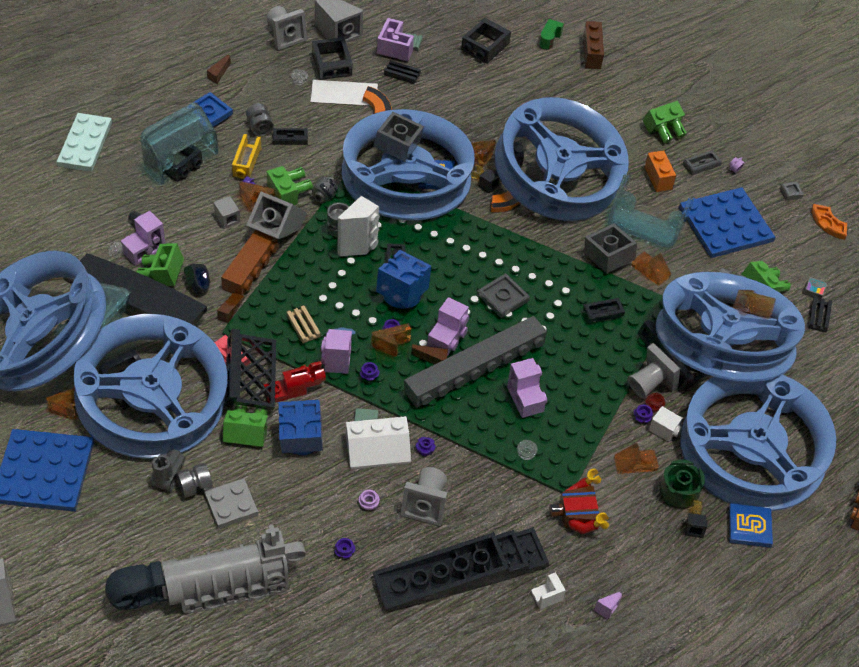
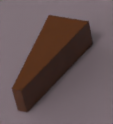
[207,55,231,84]
[217,292,244,323]
[411,344,448,365]

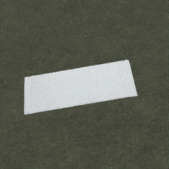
[311,80,378,106]

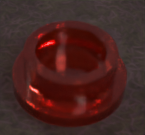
[646,393,665,412]

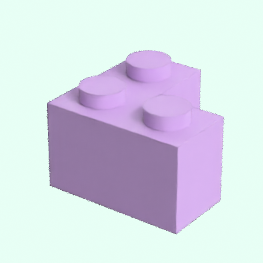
[377,18,414,61]
[121,211,165,266]
[427,297,469,355]
[321,329,352,374]
[507,358,547,418]

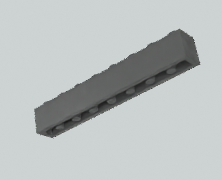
[404,316,547,408]

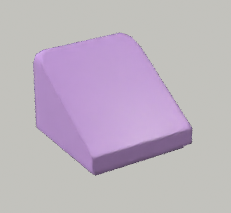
[594,592,622,619]

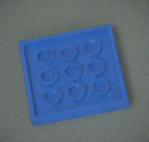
[679,187,775,258]
[0,429,95,512]

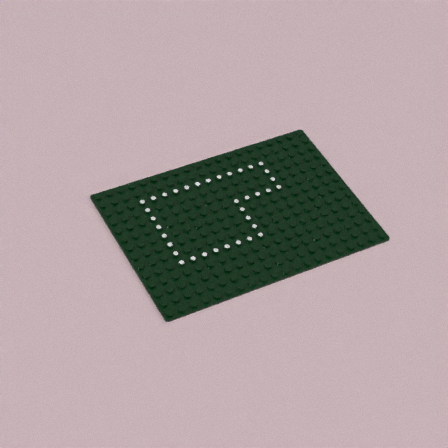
[223,180,663,493]

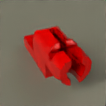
[263,361,326,403]

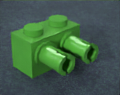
[642,101,687,144]
[267,166,313,205]
[137,243,184,286]
[741,261,791,293]
[223,405,268,447]

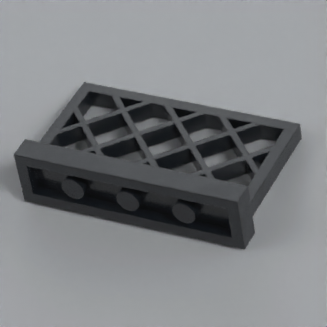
[637,313,712,392]
[224,329,276,410]

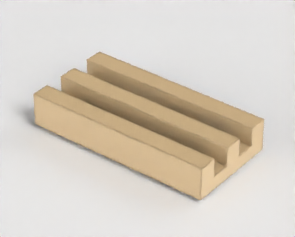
[287,306,320,343]

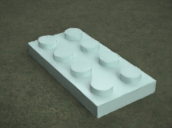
[57,113,112,172]

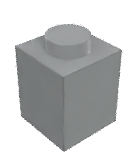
[214,196,240,228]

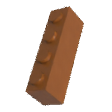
[221,229,279,295]

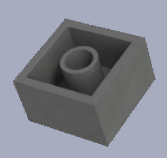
[374,112,424,162]
[584,223,637,273]

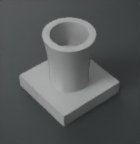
[266,6,307,50]
[627,343,680,399]
[401,467,447,526]

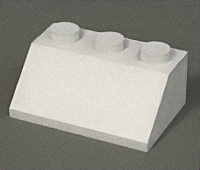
[338,196,380,256]
[346,417,411,469]

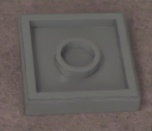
[477,273,530,318]

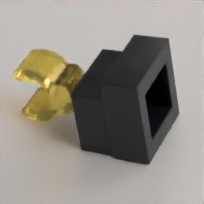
[471,165,501,193]
[684,500,708,538]

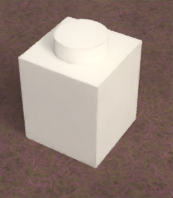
[649,406,683,442]

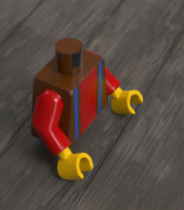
[549,469,609,534]

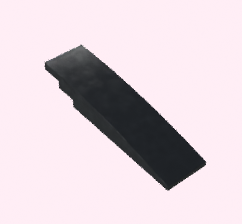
[63,253,207,325]
[372,527,549,611]

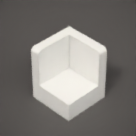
[531,572,566,609]

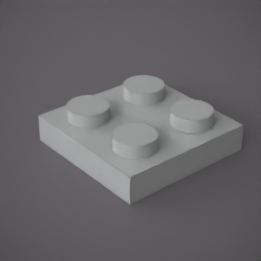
[204,478,258,529]

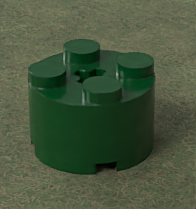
[659,460,705,508]

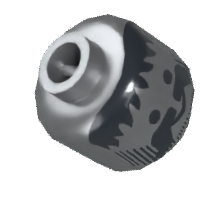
[312,177,338,203]

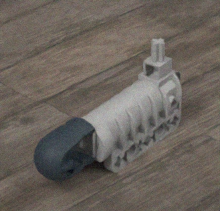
[105,525,306,614]

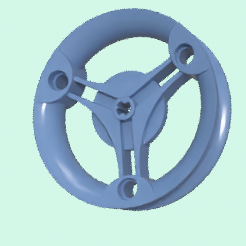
[495,97,629,221]
[341,109,475,220]
[0,251,106,391]
[655,272,805,382]
[74,314,227,459]
[680,375,836,511]

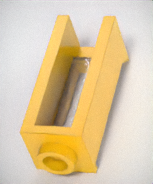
[232,134,262,179]

